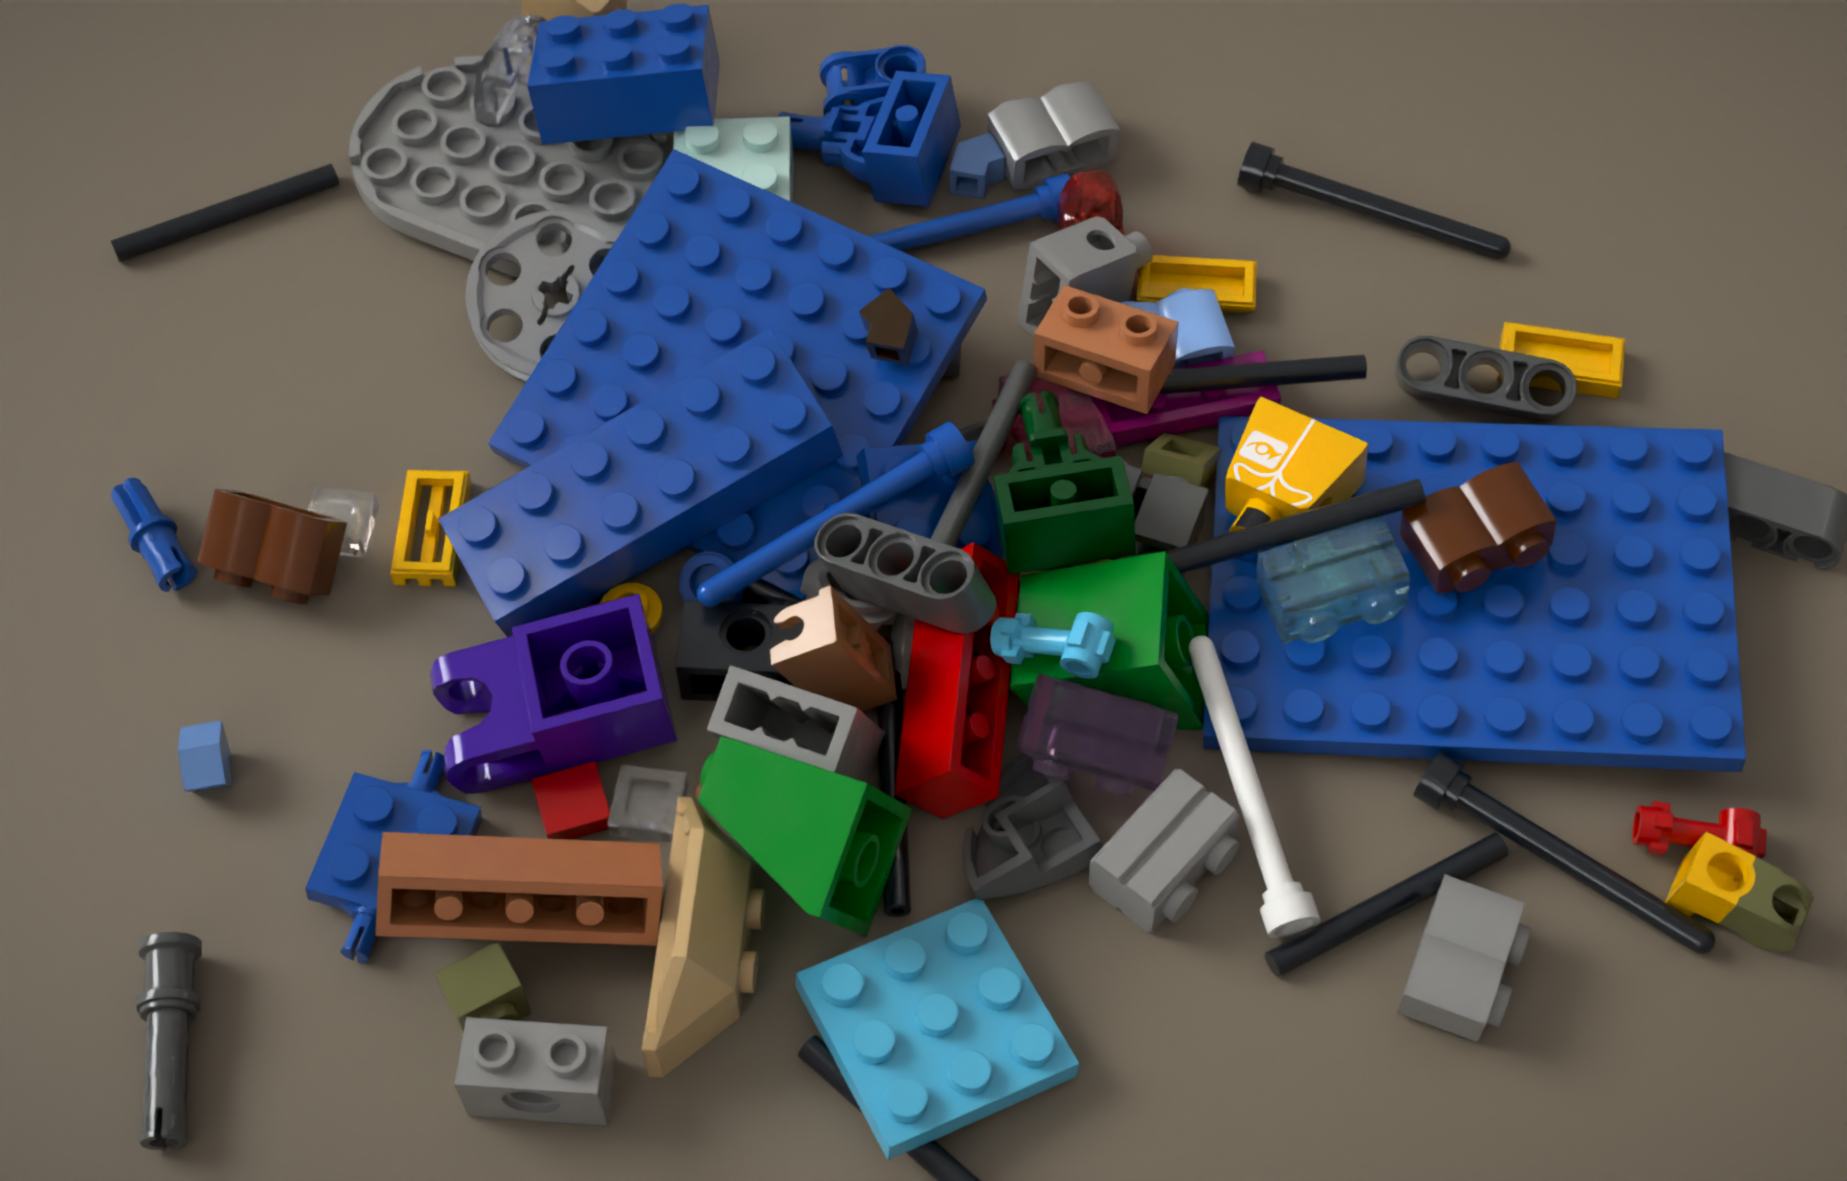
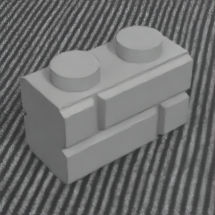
[1088,768,1240,933]

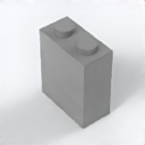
[707,665,885,783]

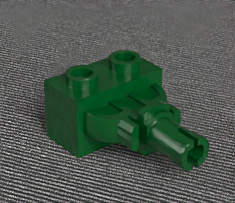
[994,391,1136,575]

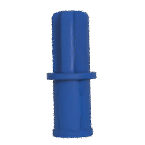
[111,477,197,592]

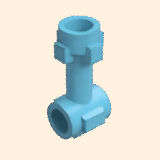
[990,612,1116,679]

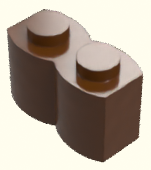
[1400,462,1557,594]
[197,489,348,604]

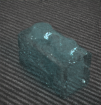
[1257,516,1410,643]

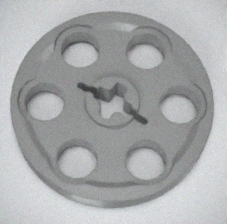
[465,210,620,382]

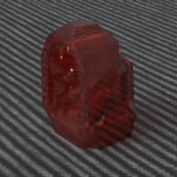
[1058,169,1124,235]

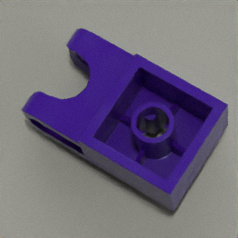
[430,594,677,794]

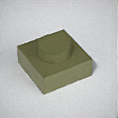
[1141,432,1222,487]

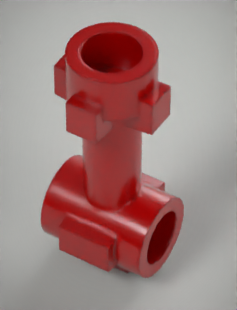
[1632,801,1767,859]

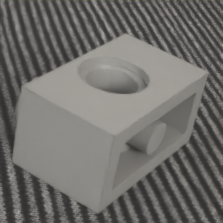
[454,1017,617,1126]

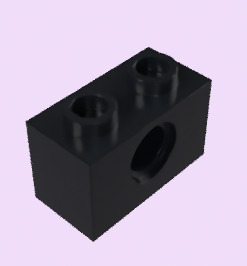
[675,599,804,701]

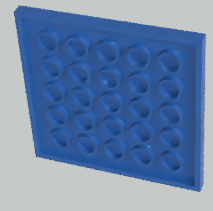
[487,149,987,600]

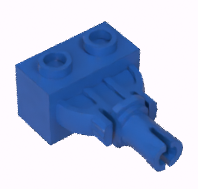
[777,71,961,207]

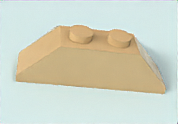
[642,797,766,1078]

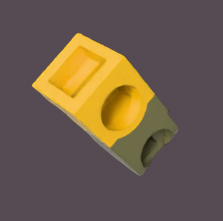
[1665,832,1814,953]

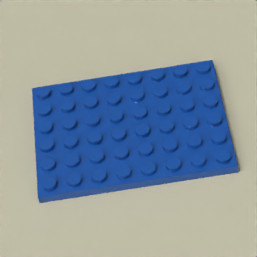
[1203,416,1746,772]

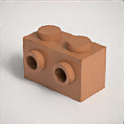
[1033,285,1179,414]

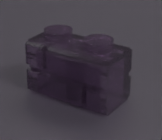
[1017,673,1179,797]

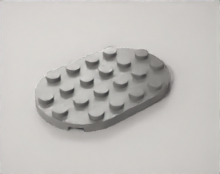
[349,56,672,282]

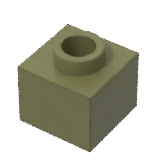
[434,940,532,1033]

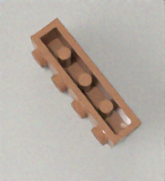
[375,832,663,946]

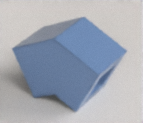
[949,132,1005,199]
[178,720,233,792]

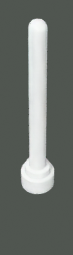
[1188,636,1321,939]

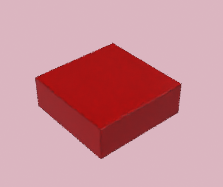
[531,761,614,840]

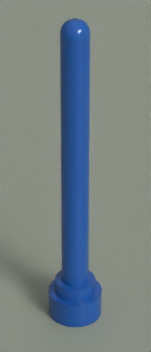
[869,173,1079,252]
[697,421,975,607]

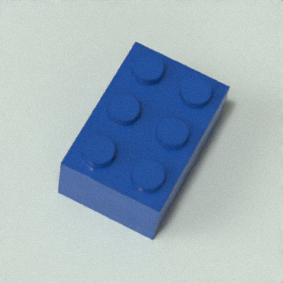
[527,4,720,145]

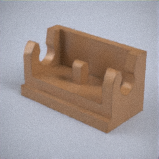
[770,585,897,712]

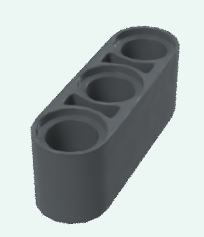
[1395,336,1576,422]
[1724,452,1847,570]
[815,513,996,634]

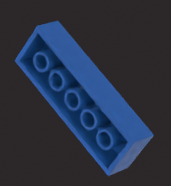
[438,327,843,637]

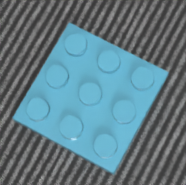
[795,898,1079,1160]

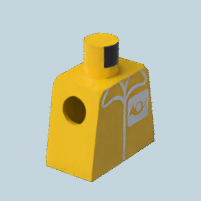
[1225,396,1368,552]

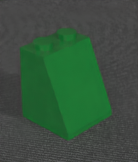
[1009,551,1209,730]
[697,736,912,937]

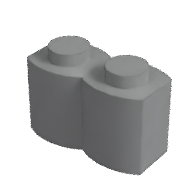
[987,82,1120,190]
[1397,874,1531,1042]

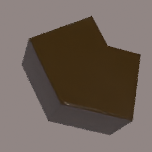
[859,288,918,365]

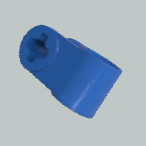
[819,45,927,116]

